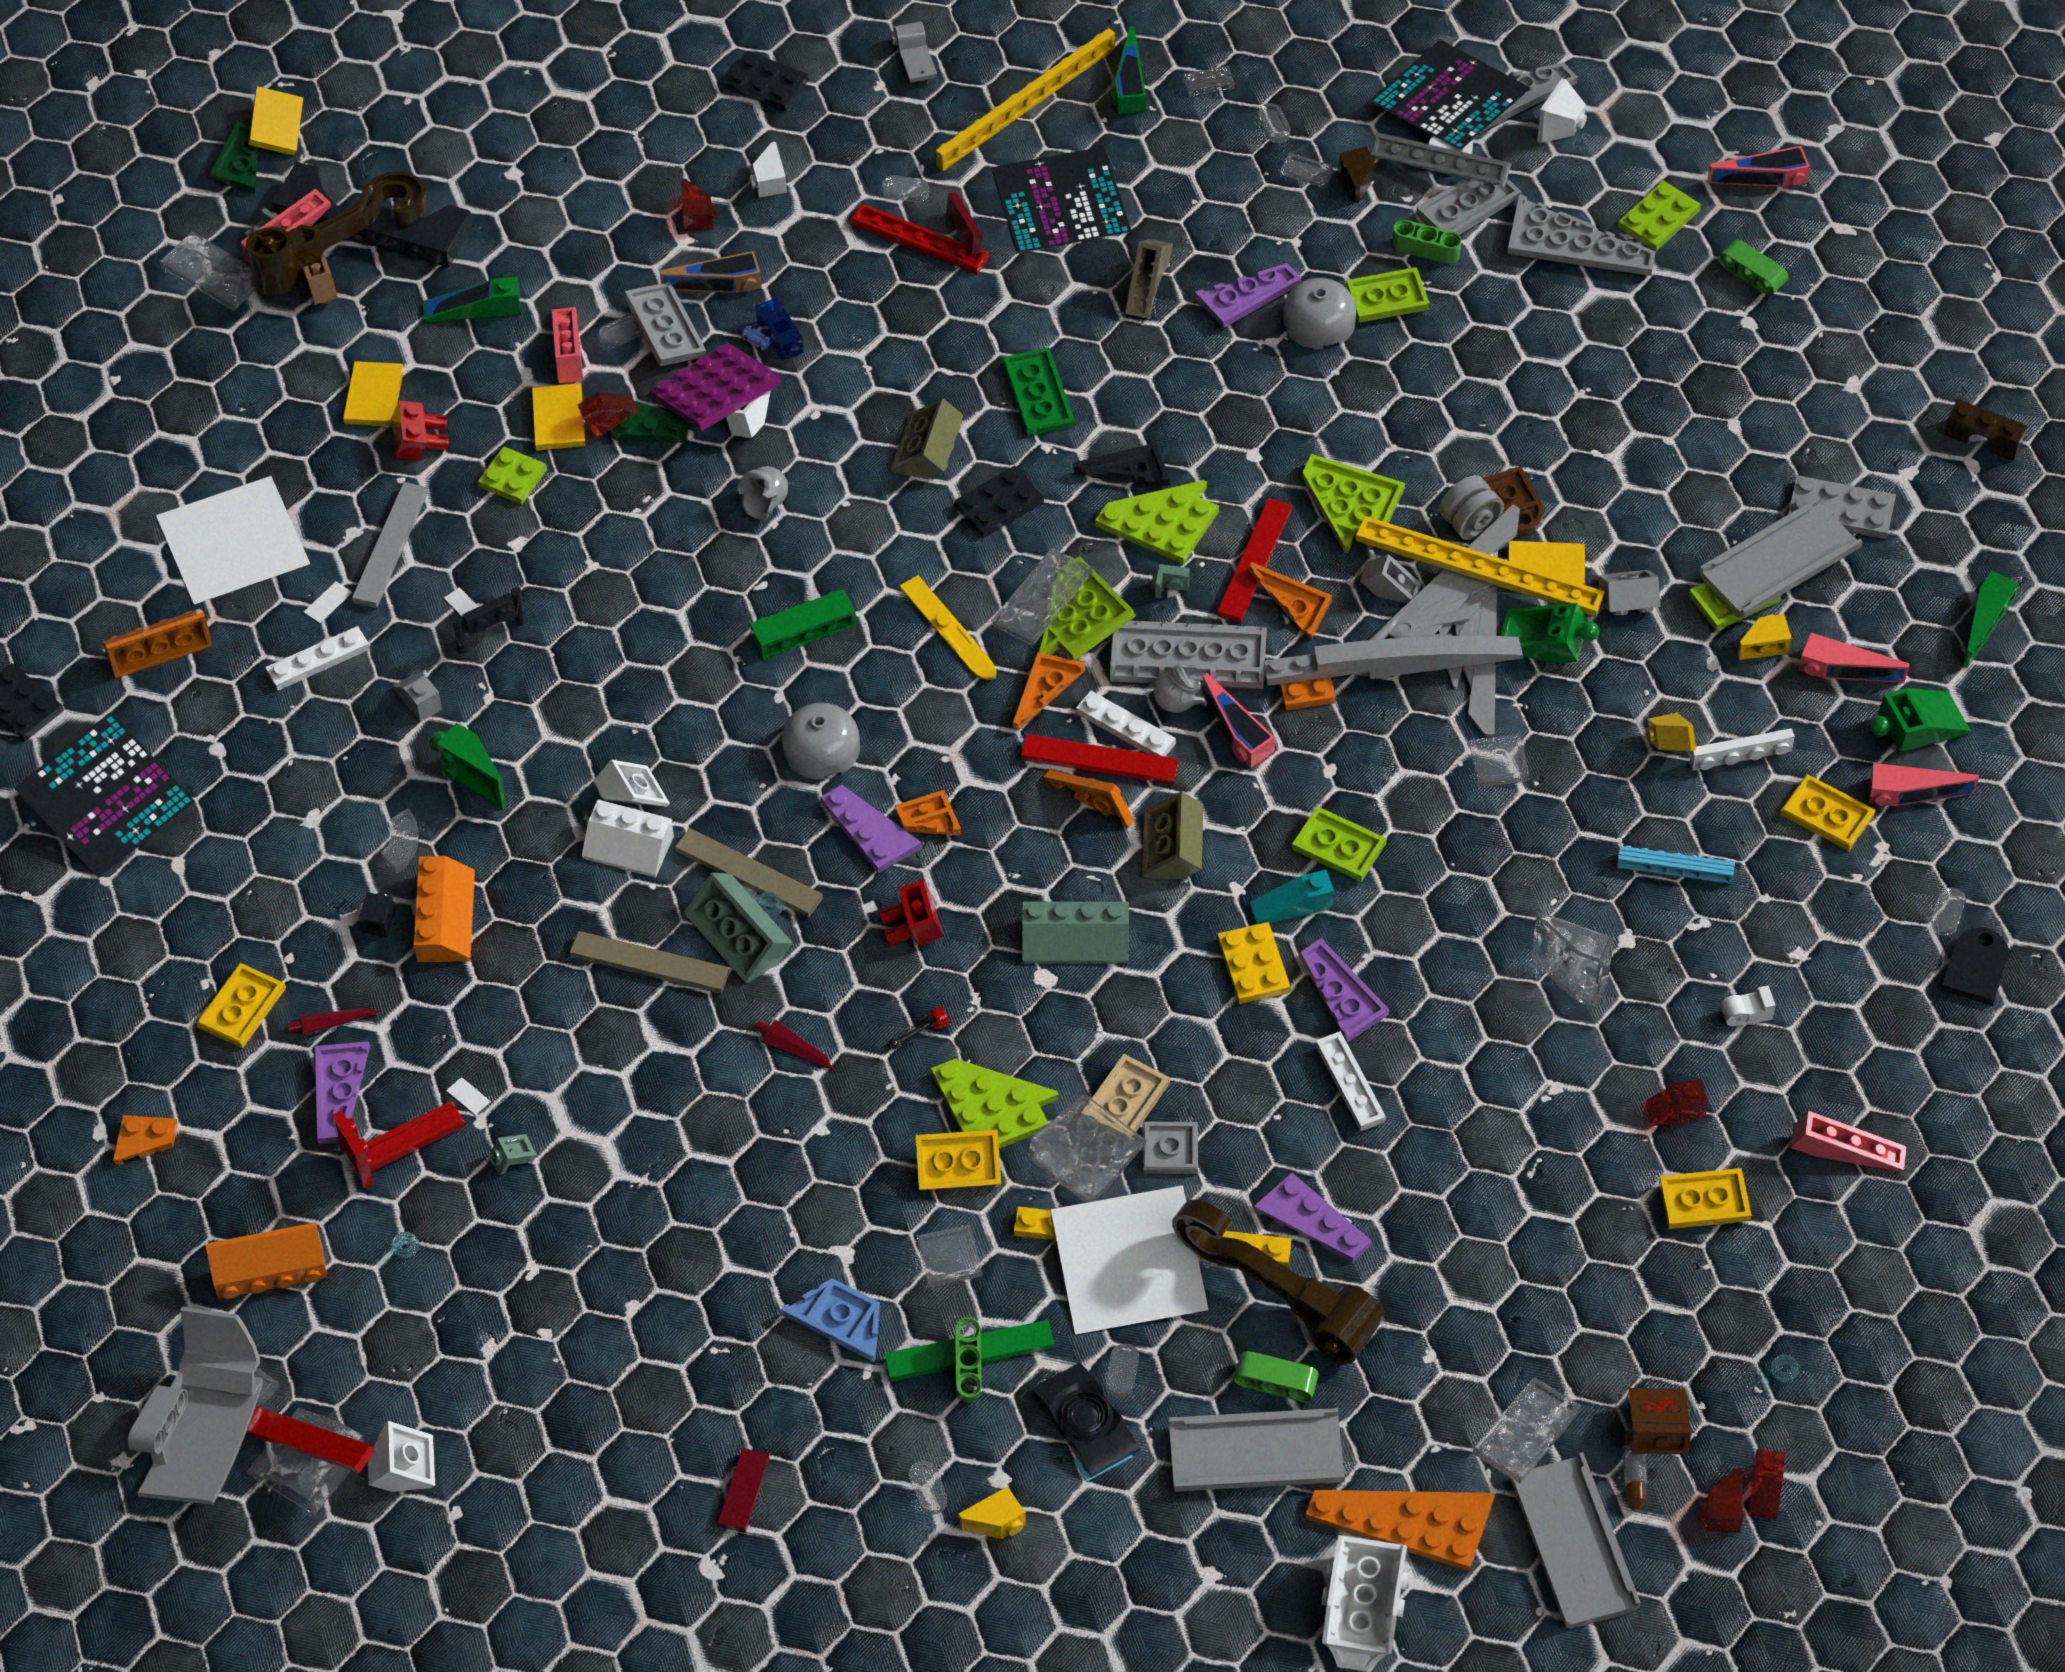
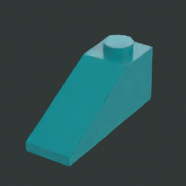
[1250,870,1334,924]

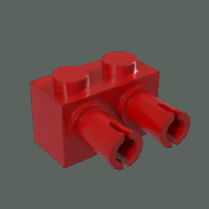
[391,401,449,460]
[879,879,944,946]

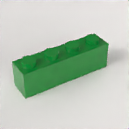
[750,589,857,660]

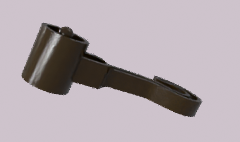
[246,171,428,296]
[1172,1199,1385,1364]

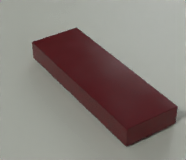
[946,192,982,255]
[718,1448,770,1533]

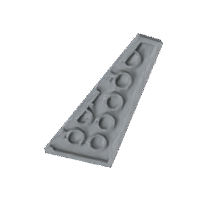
[1483,63,1578,131]
[1508,194,1656,276]

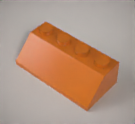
[103,609,213,679]
[414,856,475,962]
[206,1222,328,1299]

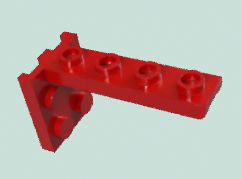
[332,1102,466,1189]

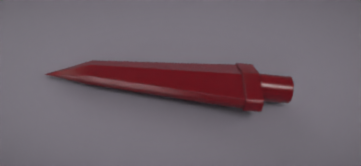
[287,1008,381,1036]
[754,1020,834,1071]

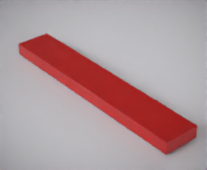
[850,203,989,275]
[1217,498,1292,623]
[1021,734,1179,785]
[246,1406,375,1473]

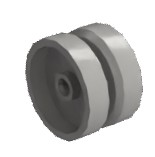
[1439,475,1504,540]

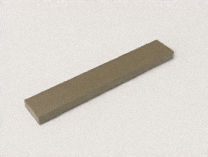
[675,828,823,918]
[570,931,730,994]

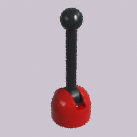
[889,1005,950,1049]

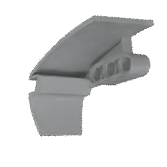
[128,1307,263,1505]

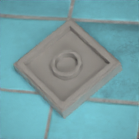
[1143,1122,1198,1174]

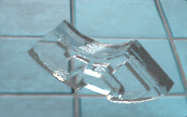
[381,808,419,874]

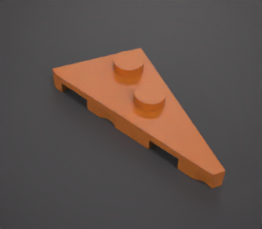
[1249,562,1332,640]
[1013,652,1085,730]
[1043,770,1134,828]

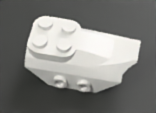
[1322,1535,1409,1672]

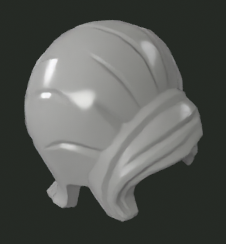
[736,466,788,520]
[1154,664,1207,713]

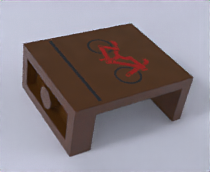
[1627,1388,1691,1455]

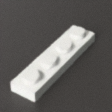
[265,626,370,691]
[1076,691,1176,756]
[1689,728,1795,771]
[1316,1031,1386,1131]

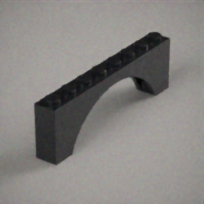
[272,161,473,267]

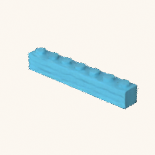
[1617,846,1735,884]

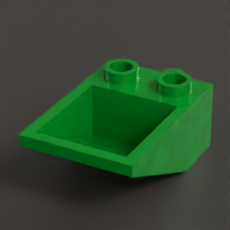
[1500,603,1599,664]
[1870,688,1971,752]
[429,722,506,809]

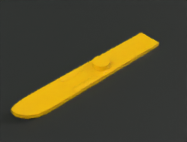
[899,575,997,680]

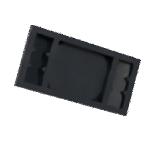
[1032,1362,1140,1477]

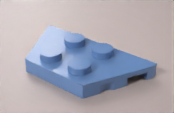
[781,1278,880,1362]

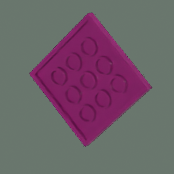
[649,343,782,431]

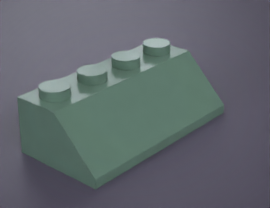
[684,873,793,983]
[1022,902,1129,964]

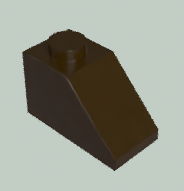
[1339,146,1377,203]

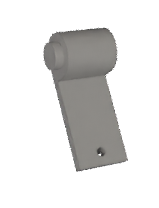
[890,21,938,83]

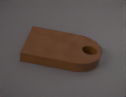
[1482,466,1544,536]

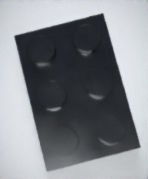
[724,51,809,112]
[954,465,1044,538]
[0,663,64,741]

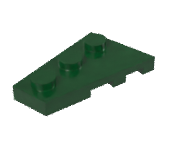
[210,121,258,193]
[613,395,690,443]

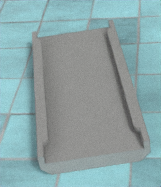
[1700,497,1862,618]
[1110,621,1267,689]
[1169,1408,1345,1492]
[1509,1452,1641,1629]

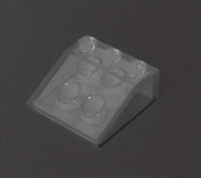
[1531,911,1614,1006]
[1028,1094,1146,1203]
[247,1408,364,1516]

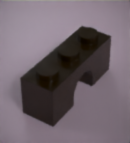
[1944,399,2028,461]

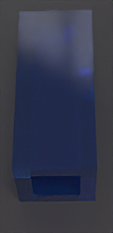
[755,297,804,361]

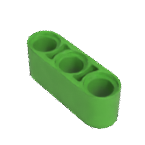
[1392,220,1461,264]
[1718,239,1789,296]
[955,1317,982,1403]
[1233,1351,1319,1402]

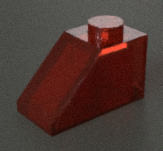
[681,179,717,231]
[577,392,639,438]
[1646,1079,1708,1126]
[1748,1449,1785,1519]
[1700,1468,1743,1533]

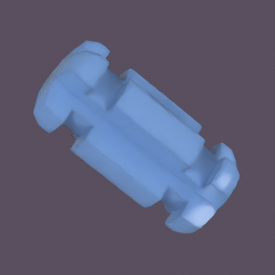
[742,326,770,350]

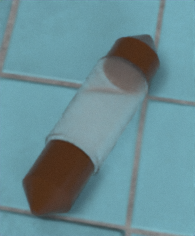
[1623,1426,1647,1510]

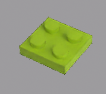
[478,446,547,505]

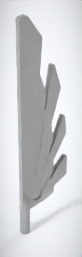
[1369,505,1520,640]
[1439,551,1498,737]

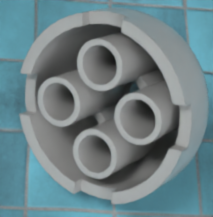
[1283,278,1356,349]
[782,702,860,779]

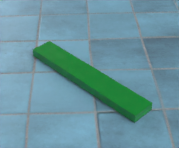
[884,1320,1055,1382]

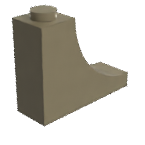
[1125,239,1173,319]

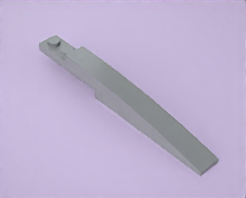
[1264,636,1523,686]

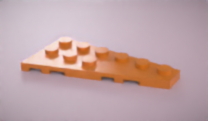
[1305,1490,1495,1572]

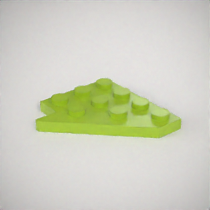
[1302,454,1405,553]
[1095,480,1219,565]
[1039,556,1136,660]
[931,1059,1059,1149]

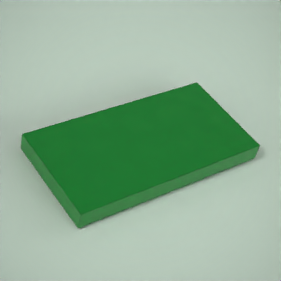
[1002,347,1075,437]

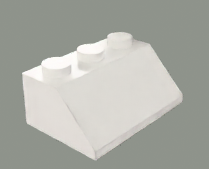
[582,800,674,878]

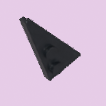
[1073,443,1170,486]

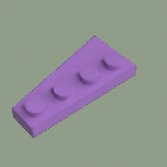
[1195,263,1302,328]
[820,785,922,874]
[1300,938,1389,1043]
[315,1041,370,1144]
[1254,1173,1372,1263]

